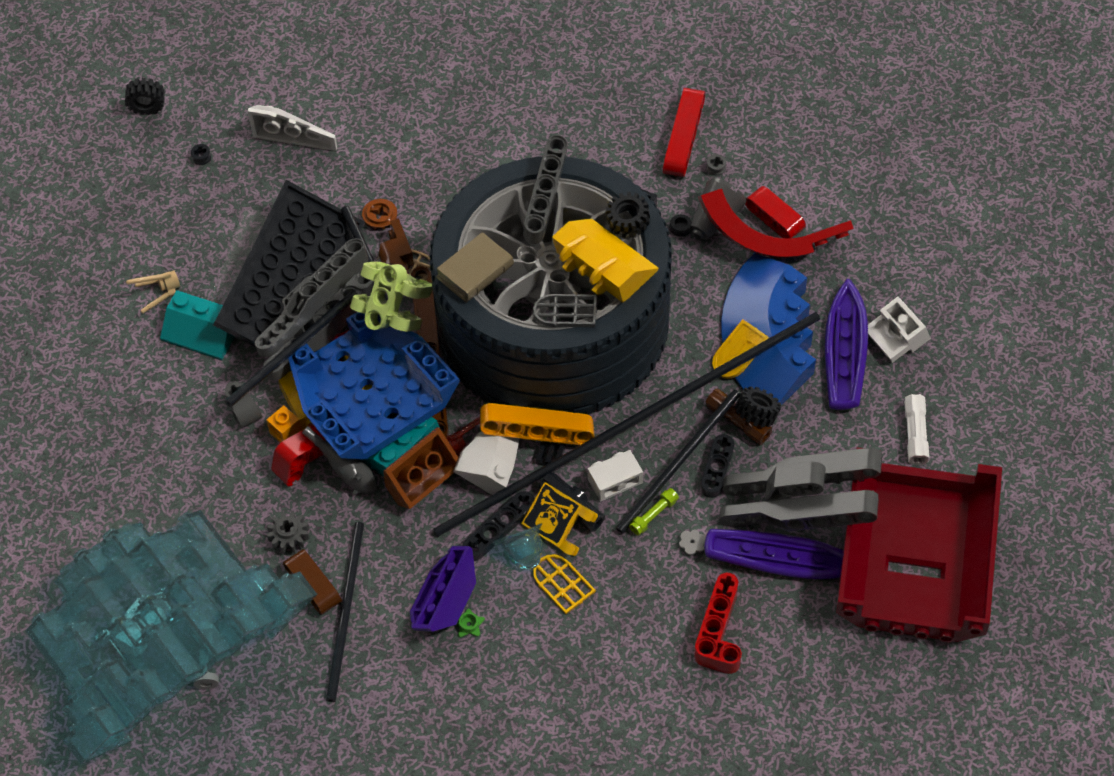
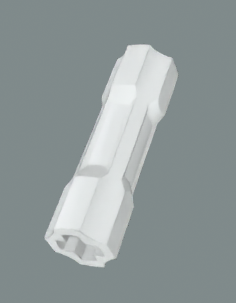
[904,394,929,465]

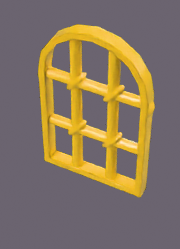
[533,554,596,614]

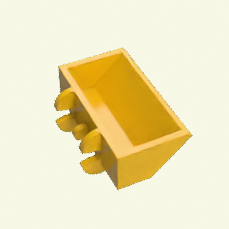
[552,219,659,303]

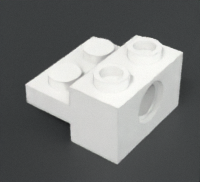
[868,297,931,363]

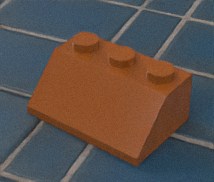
[383,427,458,509]

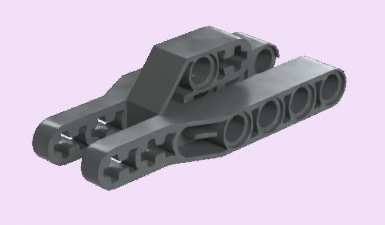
[255,238,374,381]
[719,448,882,531]

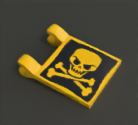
[521,482,598,556]

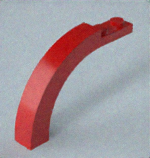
[698,188,854,257]

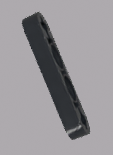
[462,491,534,561]

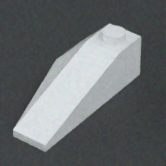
[248,105,337,151]

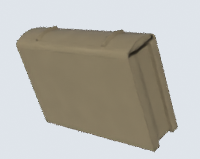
[436,232,514,303]

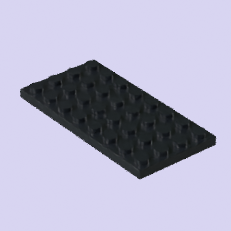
[213,180,365,347]

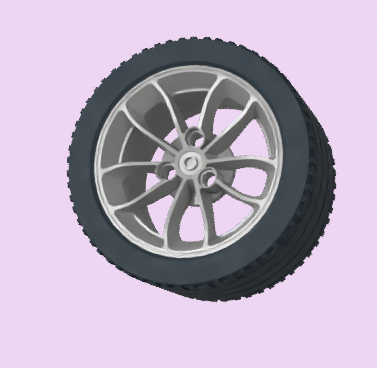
[429,156,672,415]

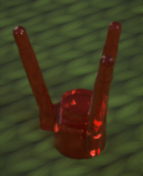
[446,417,480,457]

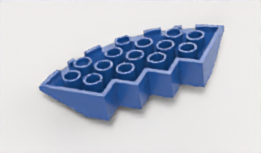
[721,253,816,405]

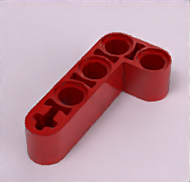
[271,425,326,486]
[694,572,742,674]

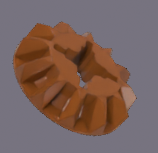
[362,199,397,230]

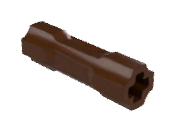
[705,388,772,445]

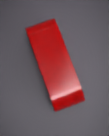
[745,186,806,238]

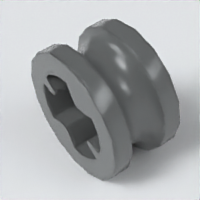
[707,154,726,176]

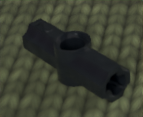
[539,472,605,532]

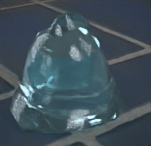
[492,523,543,570]

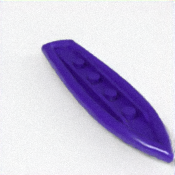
[825,279,868,410]
[704,529,843,580]

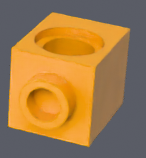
[266,405,302,443]

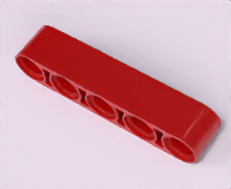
[663,88,705,177]

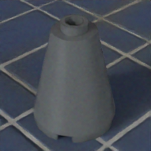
[690,177,746,241]

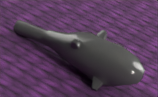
[302,426,377,495]

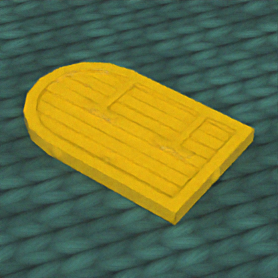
[712,319,769,379]

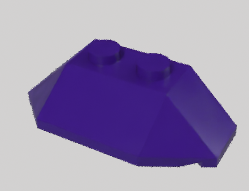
[410,546,476,632]

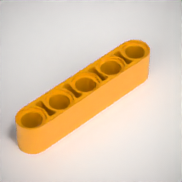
[480,403,594,445]

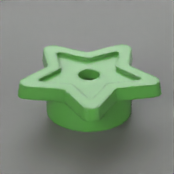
[456,609,485,637]

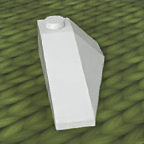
[453,431,520,495]

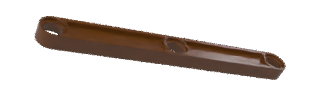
[411,266,449,439]

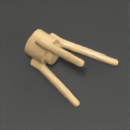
[126,271,180,313]

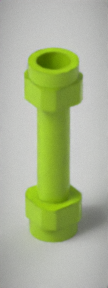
[629,488,679,536]

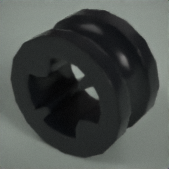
[191,144,211,165]

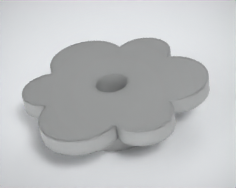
[679,529,706,555]

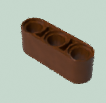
[283,549,342,615]

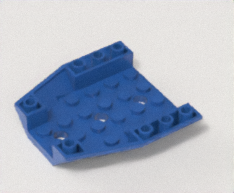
[288,312,460,459]

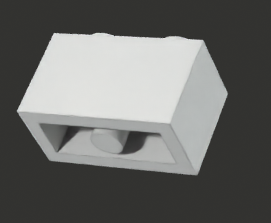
[588,450,643,502]

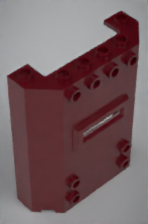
[836,447,1003,643]

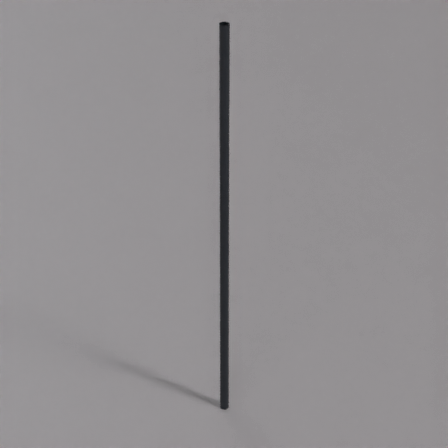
[433,312,820,537]

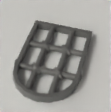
[533,294,597,327]

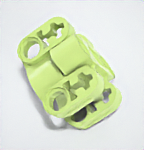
[350,262,433,332]

